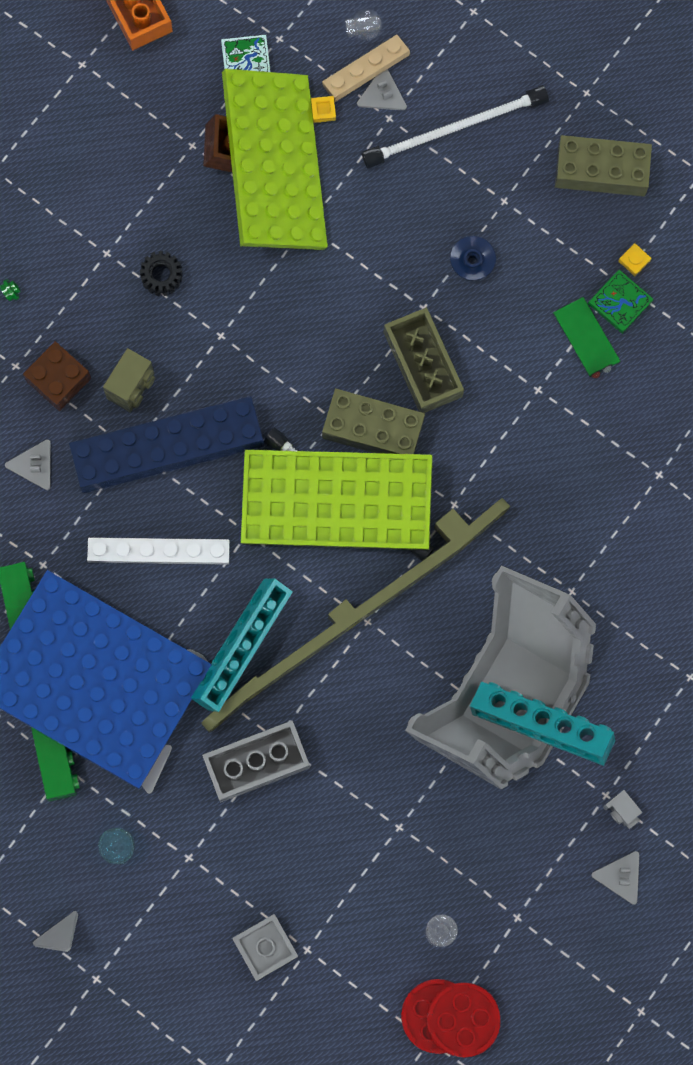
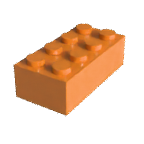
[106,0,173,51]

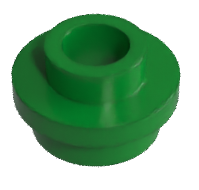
[0,279,21,301]

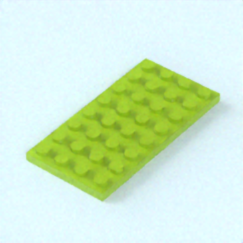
[222,69,328,250]
[241,450,433,550]

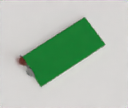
[553,297,620,379]

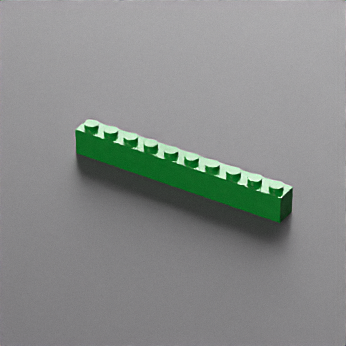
[0,562,80,801]

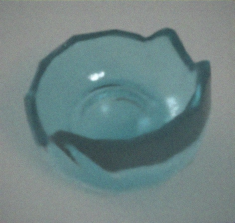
[98,827,135,865]

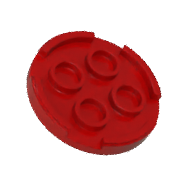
[401,979,455,1054]
[427,983,500,1057]

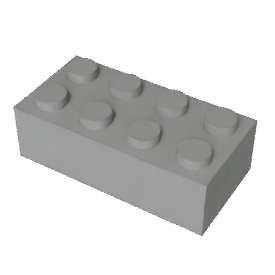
[202,720,310,803]

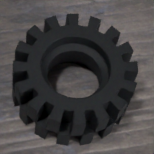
[140,251,182,296]

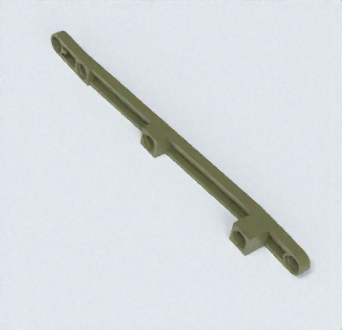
[201,498,510,733]

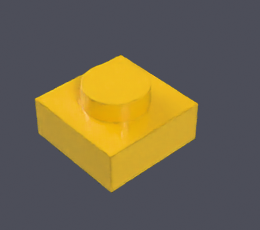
[311,96,336,123]
[618,243,652,276]

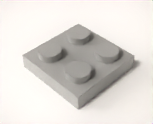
[232,914,298,981]

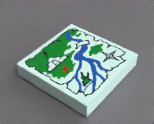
[221,35,270,72]

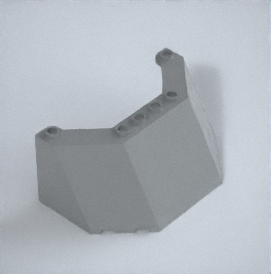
[405,566,596,789]

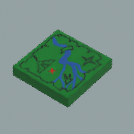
[588,270,653,334]

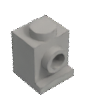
[603,790,642,829]

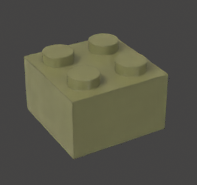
[103,348,155,413]

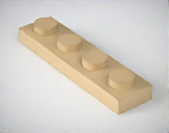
[322,35,410,102]

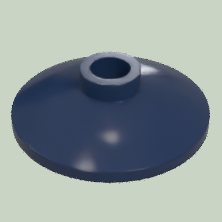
[450,236,496,281]

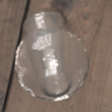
[345,9,382,40]

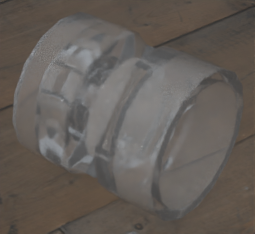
[424,914,458,948]

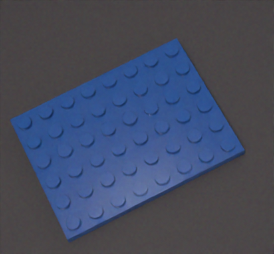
[0,570,212,789]

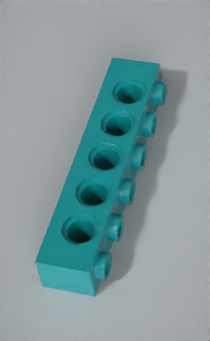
[191,578,293,712]
[470,681,615,766]

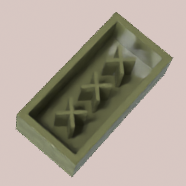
[555,135,652,197]
[383,307,464,413]
[322,388,425,454]

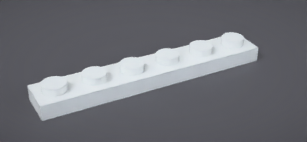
[87,538,230,564]

